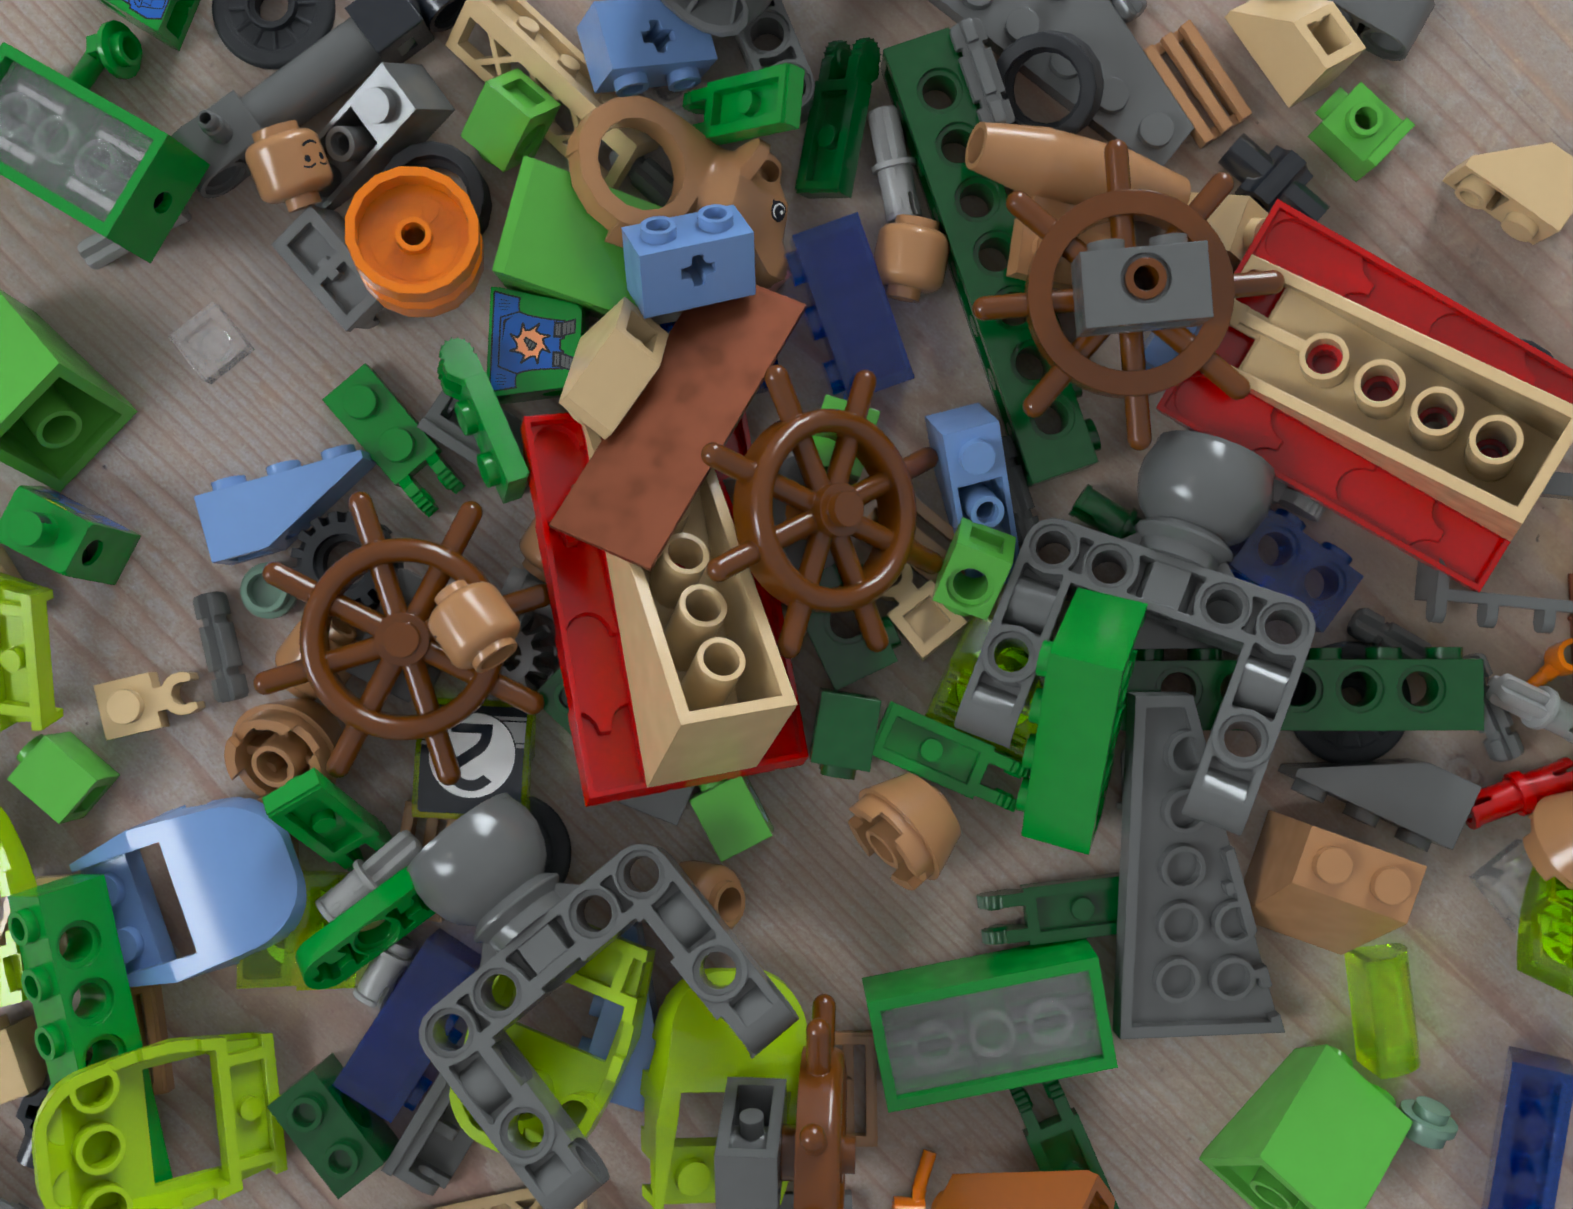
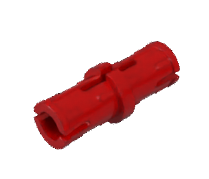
[1465,757,1573,830]

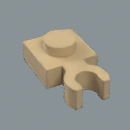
[880,563,967,662]
[93,671,206,741]

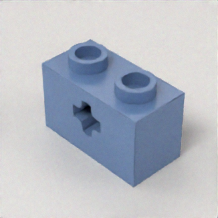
[577,0,718,97]
[621,204,756,319]

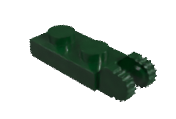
[795,37,882,199]
[976,872,1119,945]
[1009,1080,1119,1209]

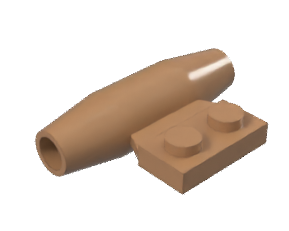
[965,122,1191,289]

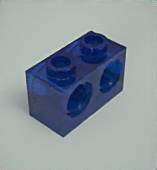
[1228,508,1364,632]

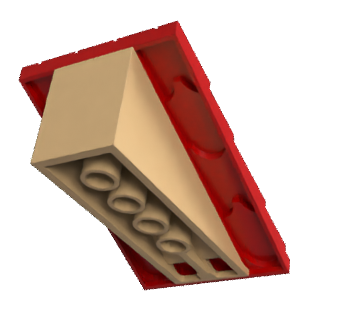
[1156,199,1573,593]
[520,411,809,807]

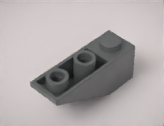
[315,62,455,211]
[1278,758,1482,852]

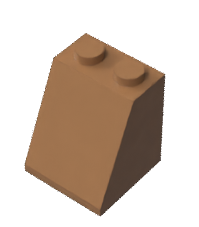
[1244,810,1427,955]

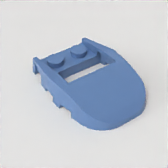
[69,797,306,987]

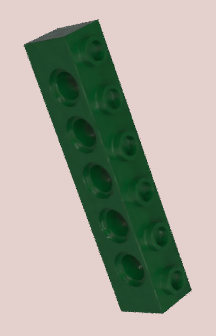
[1120,647,1484,731]

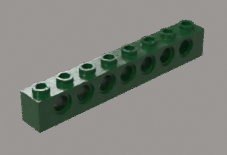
[880,27,1101,487]

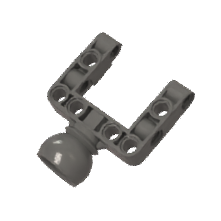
[954,430,1316,836]
[406,792,799,1209]

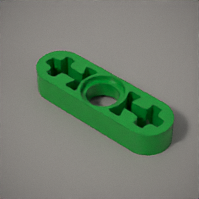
[295,865,435,990]

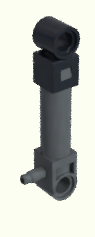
[171,0,466,199]

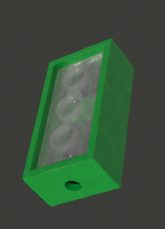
[0,42,210,264]
[862,938,1118,1113]

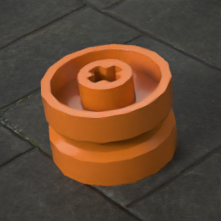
[345,166,484,317]

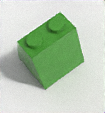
[492,156,662,319]
[0,289,138,492]
[1199,1044,1413,1209]

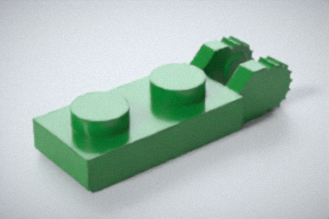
[682,63,805,146]
[437,337,529,504]
[322,363,466,517]
[873,701,1031,812]
[262,768,392,872]

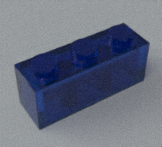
[784,212,915,400]
[332,928,481,1123]
[1481,1046,1573,1209]

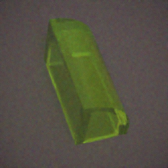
[1344,943,1421,1079]

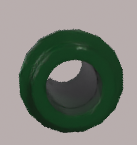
[1068,484,1144,539]

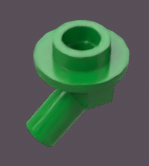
[67,20,143,90]

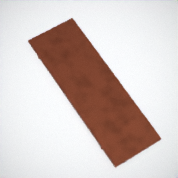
[549,285,807,571]

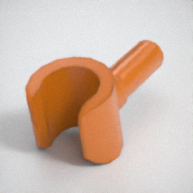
[1526,638,1573,687]
[892,1149,937,1209]

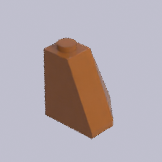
[931,1170,1115,1209]

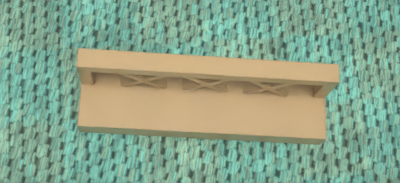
[445,0,660,190]

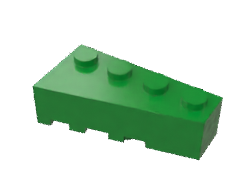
[1016,587,1148,855]

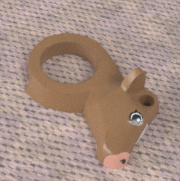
[565,96,792,292]

